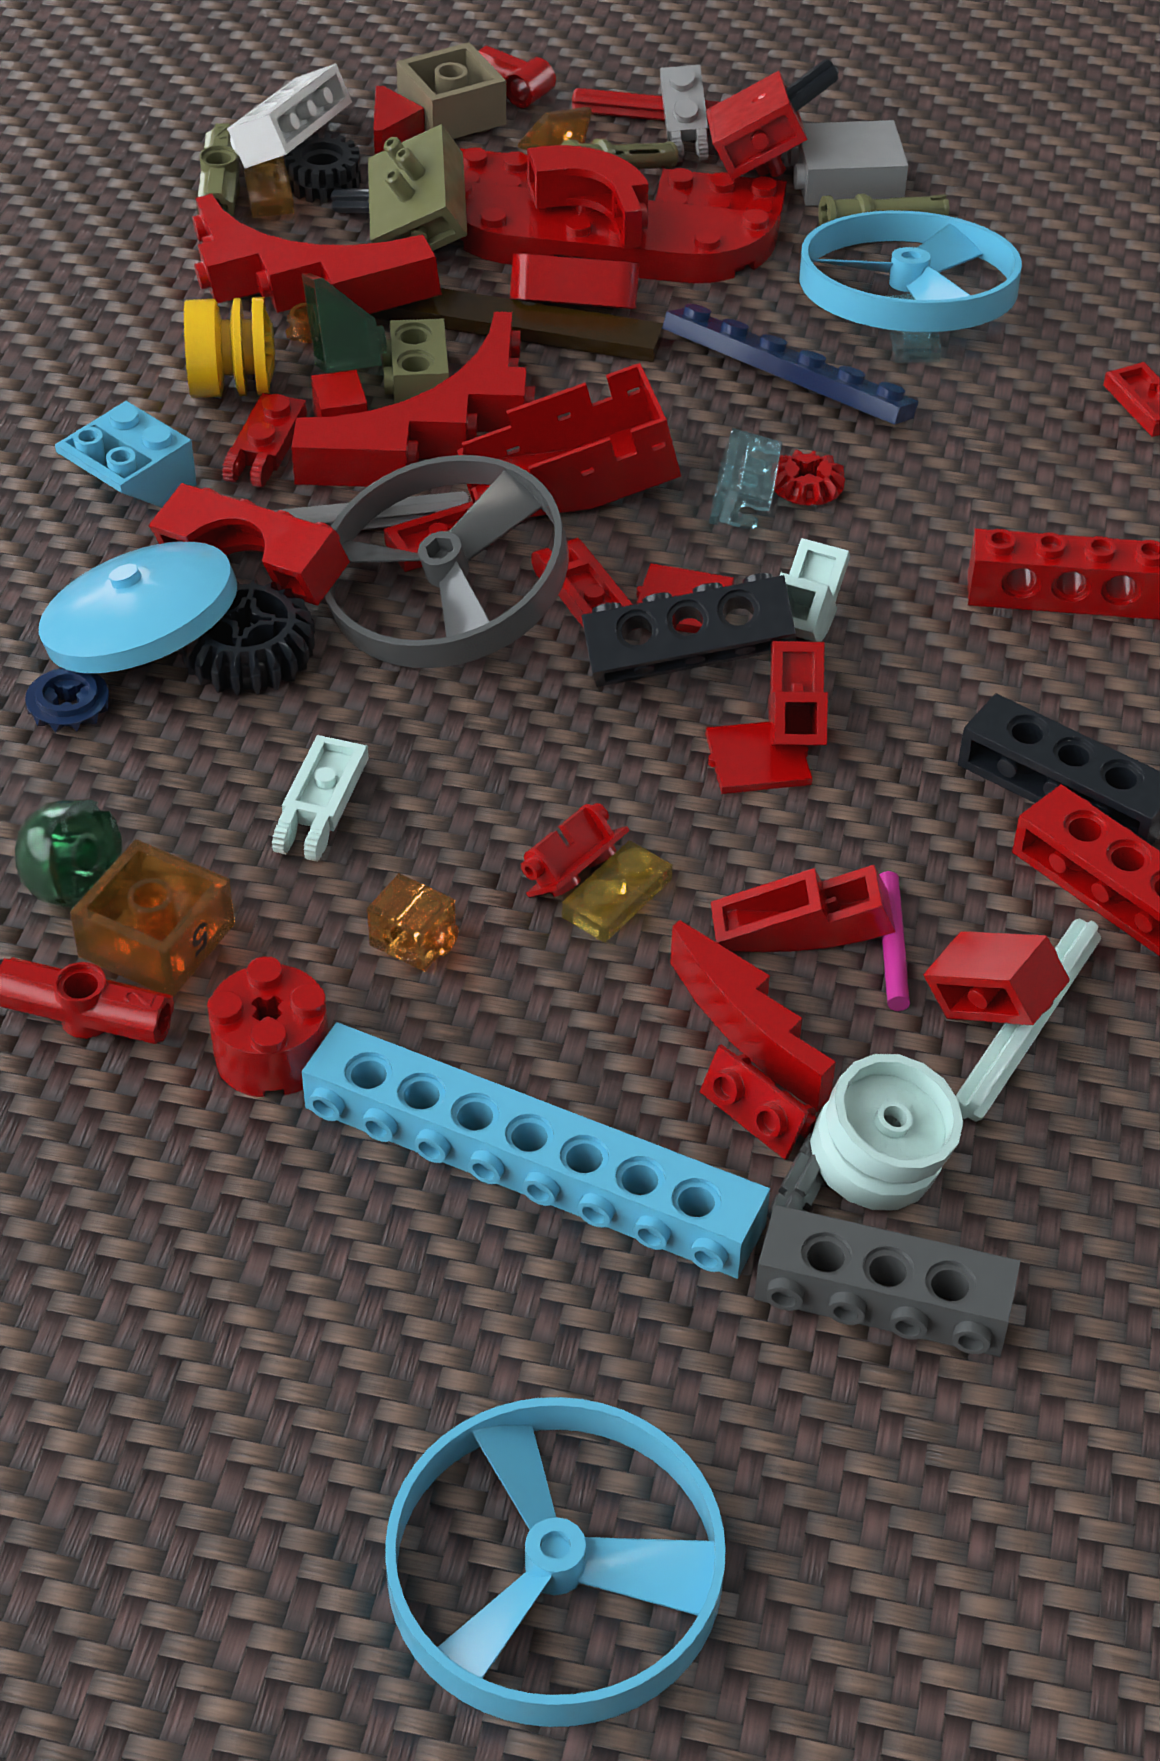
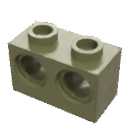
[382,318,449,404]

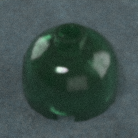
[15,799,123,910]

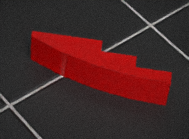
[670,920,836,1112]

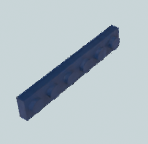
[662,304,919,425]

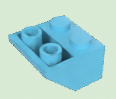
[55,401,197,507]

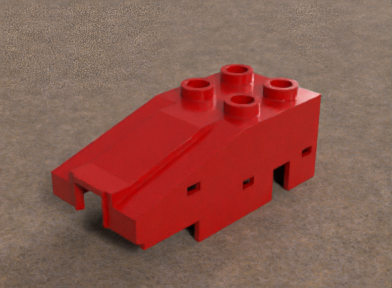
[457,363,681,517]

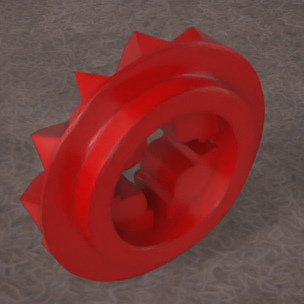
[770,449,845,505]

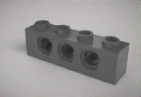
[754,1204,1021,1357]

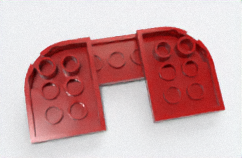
[460,147,787,283]

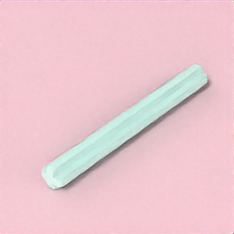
[956,918,1101,1122]

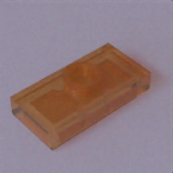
[241,156,294,218]

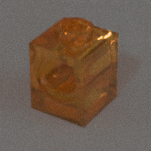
[367,873,459,972]

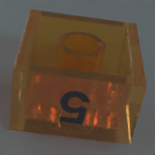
[70,839,235,997]

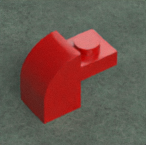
[768,641,828,746]

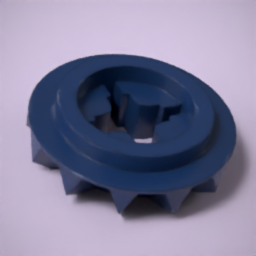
[25,668,109,733]

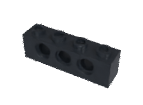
[582,573,796,687]
[958,693,1160,845]

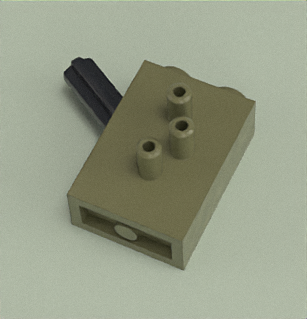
[330,124,467,251]

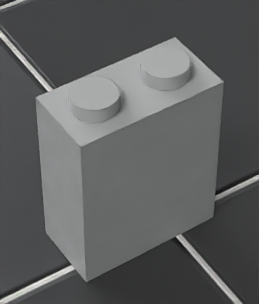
[788,120,908,206]

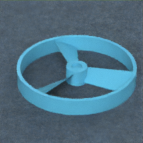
[799,211,1022,332]
[385,1397,726,1727]

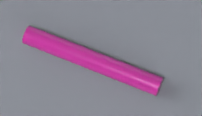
[879,871,910,1011]

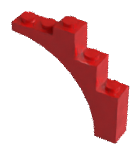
[192,194,441,322]
[291,312,535,487]

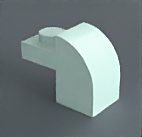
[780,538,851,642]

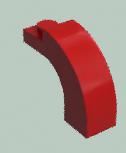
[527,145,649,250]

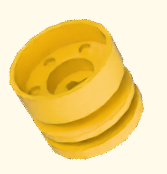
[184,297,275,398]

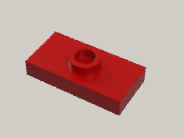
[1103,362,1160,437]

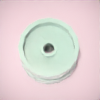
[810,1054,963,1210]

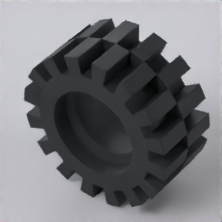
[284,133,361,204]

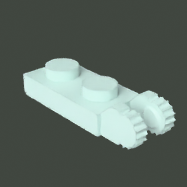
[272,735,369,862]

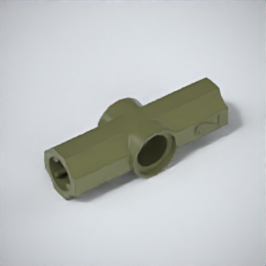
[197,123,241,216]

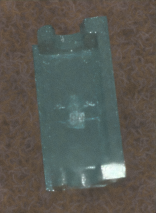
[709,428,782,529]

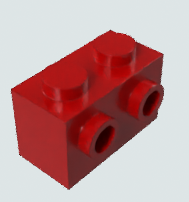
[923,931,1070,1025]

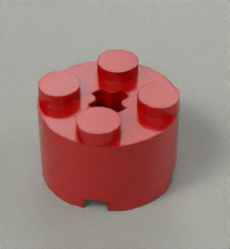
[207,956,329,1097]

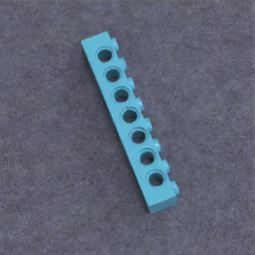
[302,1022,770,1279]

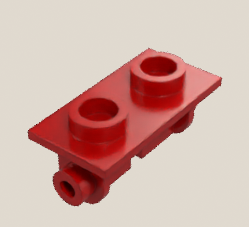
[521,803,630,897]
[699,1044,817,1160]

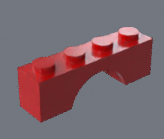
[148,483,350,606]

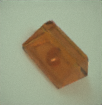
[517,107,592,151]

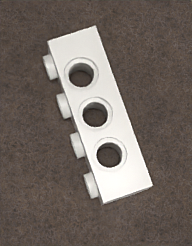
[227,64,352,168]

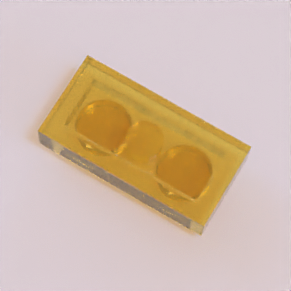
[562,840,673,943]

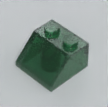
[302,273,387,373]

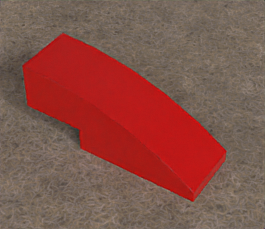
[711,865,896,952]

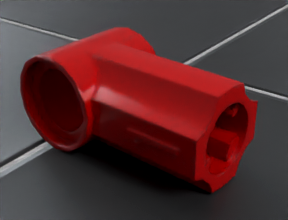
[478,45,556,108]

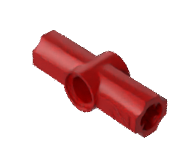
[0,957,174,1044]

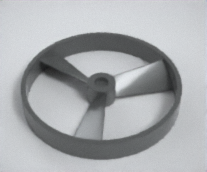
[325,455,569,668]

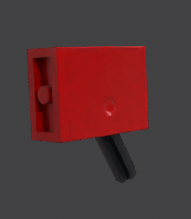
[706,59,839,180]

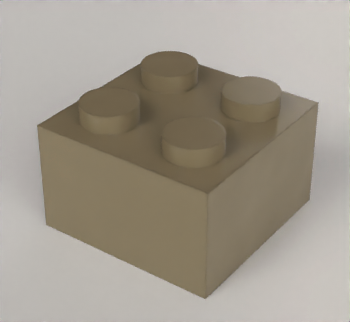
[396,42,506,140]

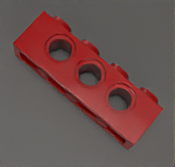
[968,528,1160,620]
[1012,784,1160,956]

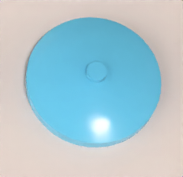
[38,541,237,673]

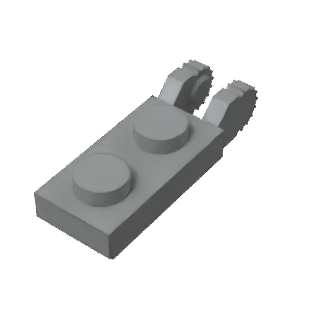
[660,65,708,162]

